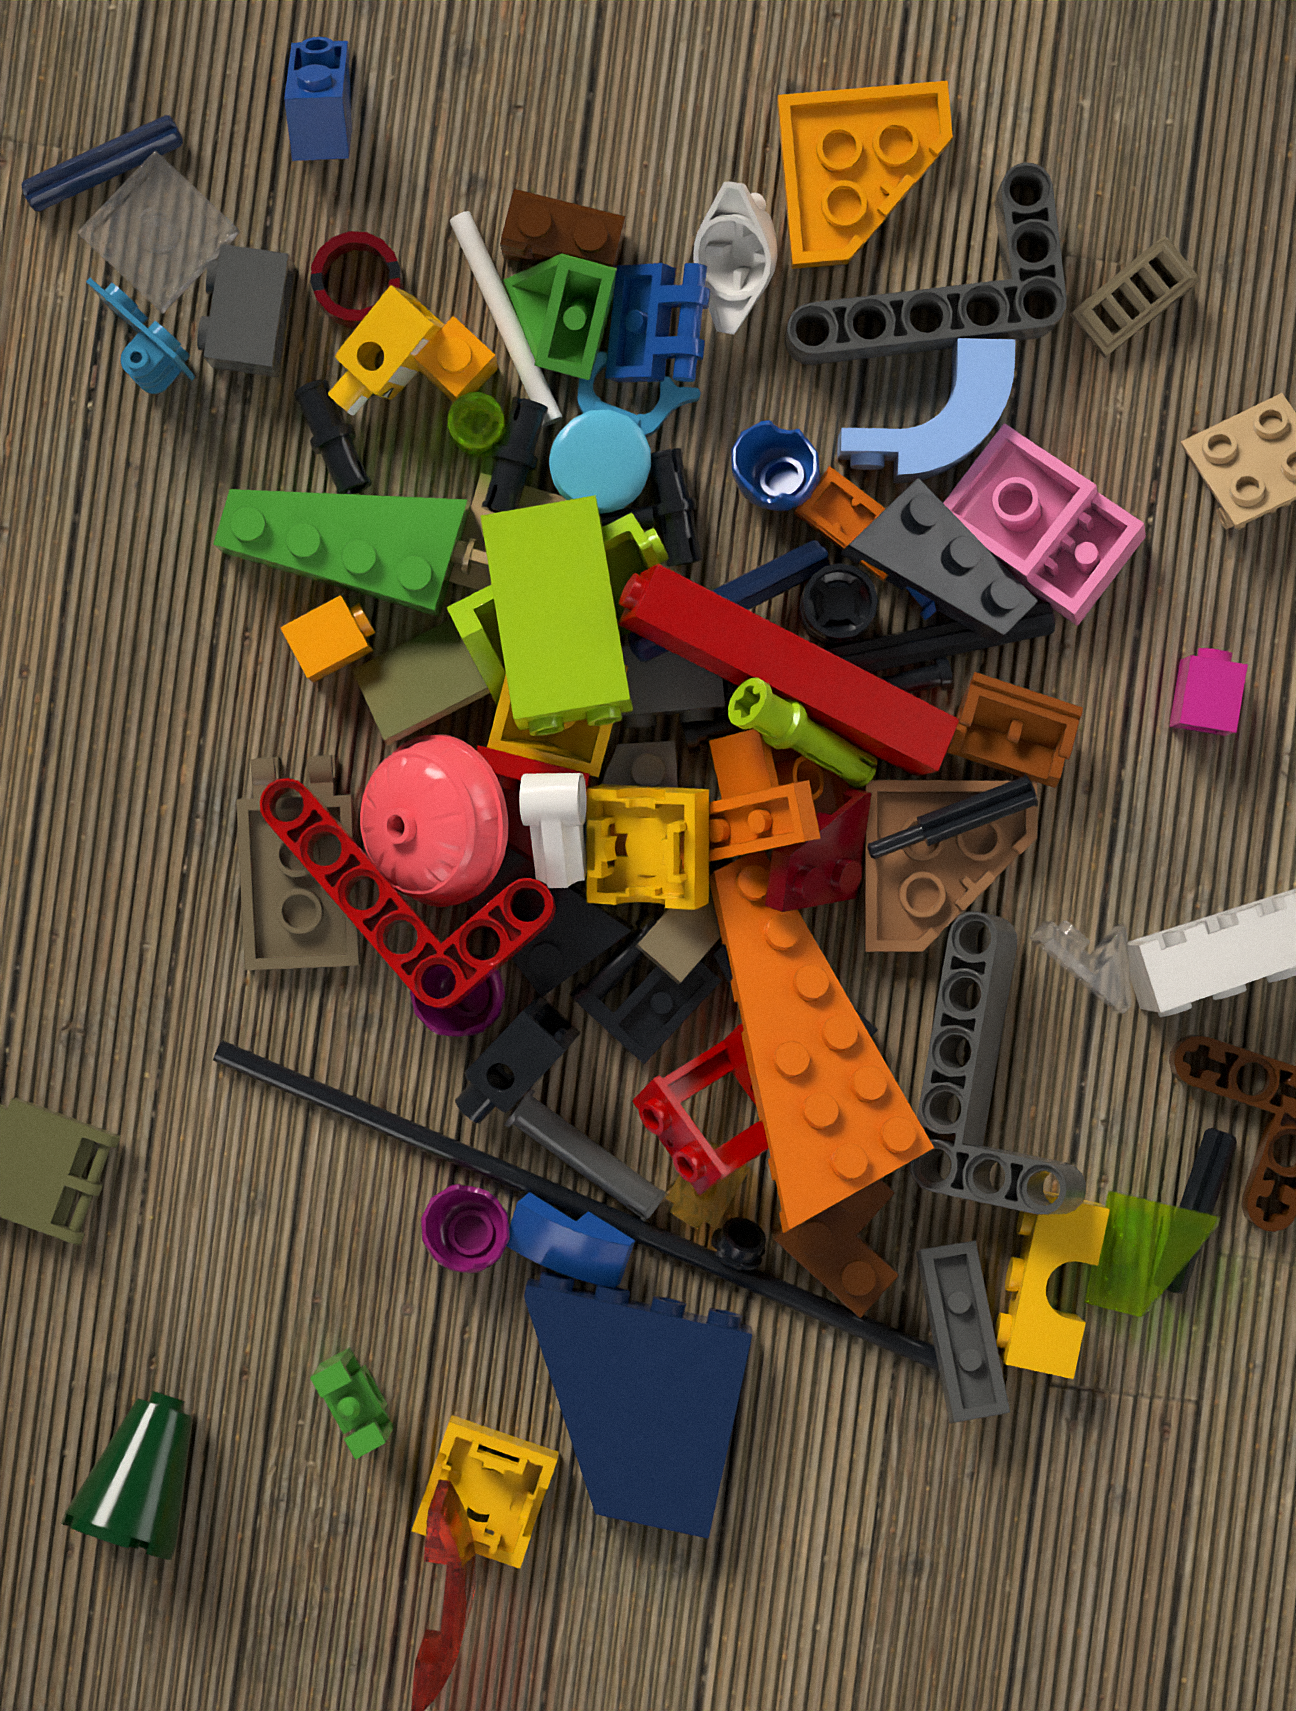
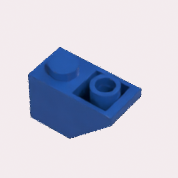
[284,37,352,161]

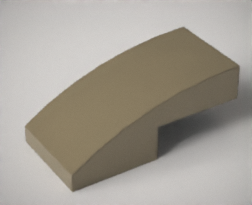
[635,864,721,984]

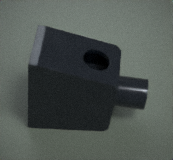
[455,995,581,1124]

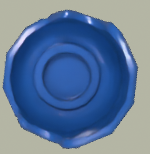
[731,420,820,511]

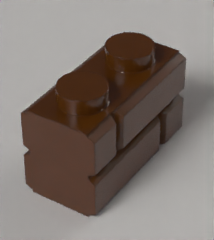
[500,189,626,268]

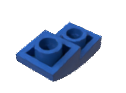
[507,1192,635,1288]

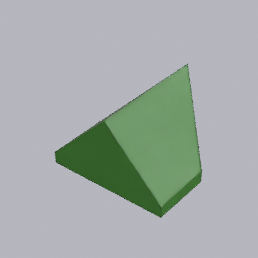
[503,253,617,380]

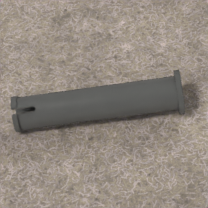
[504,1088,666,1222]

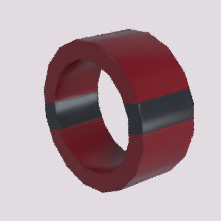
[310,231,404,329]

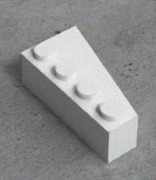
[1119,888,1296,1017]

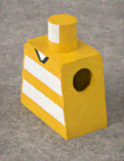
[328,285,445,416]

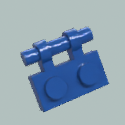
[605,263,710,383]

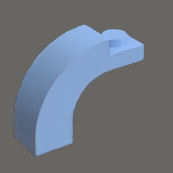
[837,338,1015,483]

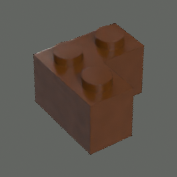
[771,1179,899,1318]

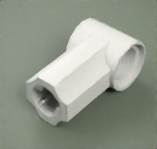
[519,773,587,888]

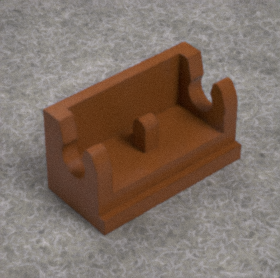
[947,672,1083,788]

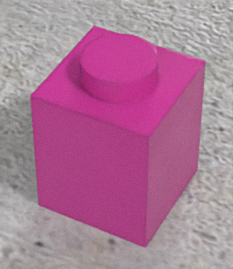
[1169,648,1248,736]

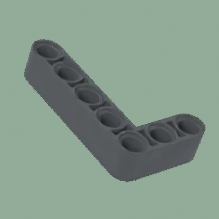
[785,162,1067,365]
[910,911,1086,1214]

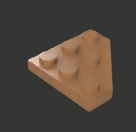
[864,780,1037,952]

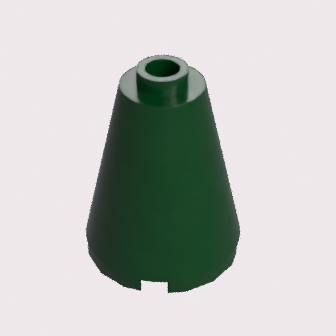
[61,1391,192,1560]

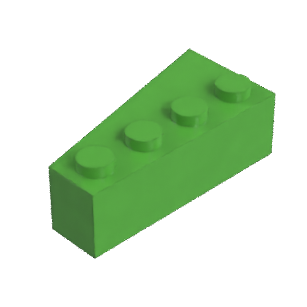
[213,489,471,617]

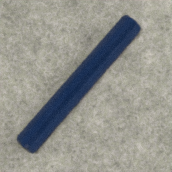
[628,540,830,662]

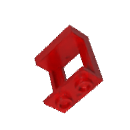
[632,1023,769,1196]

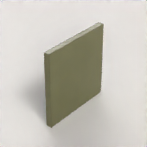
[352,618,490,746]

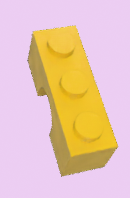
[994,1191,1110,1379]

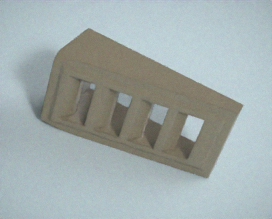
[1069,236,1199,358]

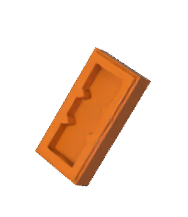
[794,466,887,582]

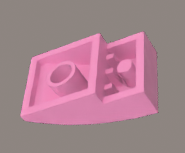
[943,423,1146,626]

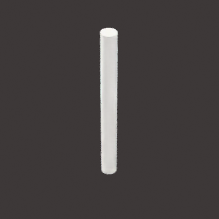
[450,211,563,427]

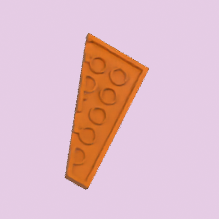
[709,850,934,1233]

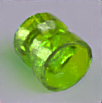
[447,392,507,458]

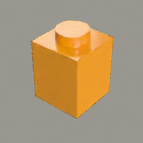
[414,316,499,409]
[280,595,376,683]

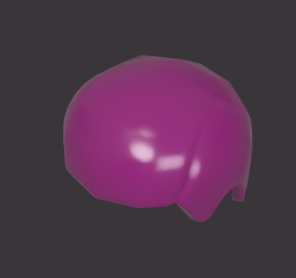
[410,953,505,1037]
[421,1184,510,1273]

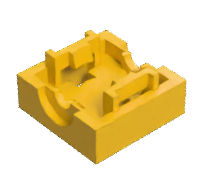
[586,784,709,910]
[411,1415,559,1569]

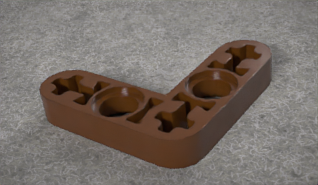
[1169,1034,1296,1232]

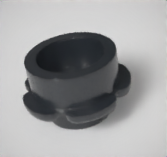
[711,1217,766,1270]

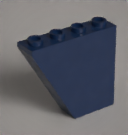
[524,1272,752,1539]

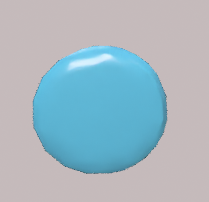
[549,409,651,514]

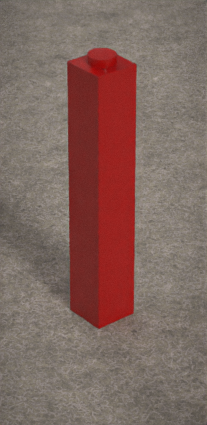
[618,564,960,776]

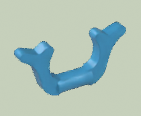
[577,351,701,437]

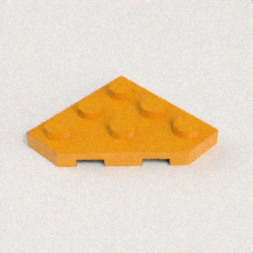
[777,81,953,269]

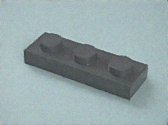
[916,1240,1010,1424]

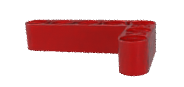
[259,778,556,1009]

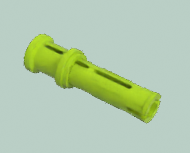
[728,678,877,788]

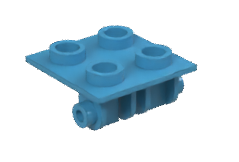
[86,278,196,394]

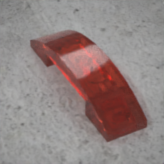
[411,1479,476,1711]

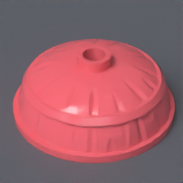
[360,734,508,907]

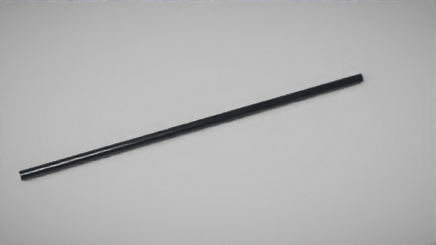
[213,1040,1007,1384]

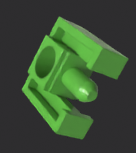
[310,1347,394,1460]

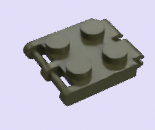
[0,1097,121,1245]

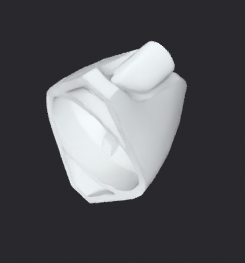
[694,181,778,335]

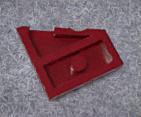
[765,787,872,912]

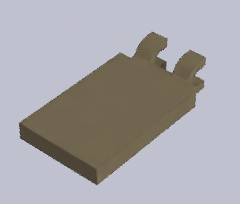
[236,755,361,970]

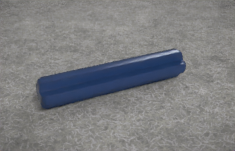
[21,115,183,211]

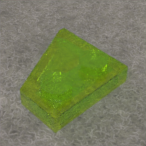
[1084,1191,1221,1317]

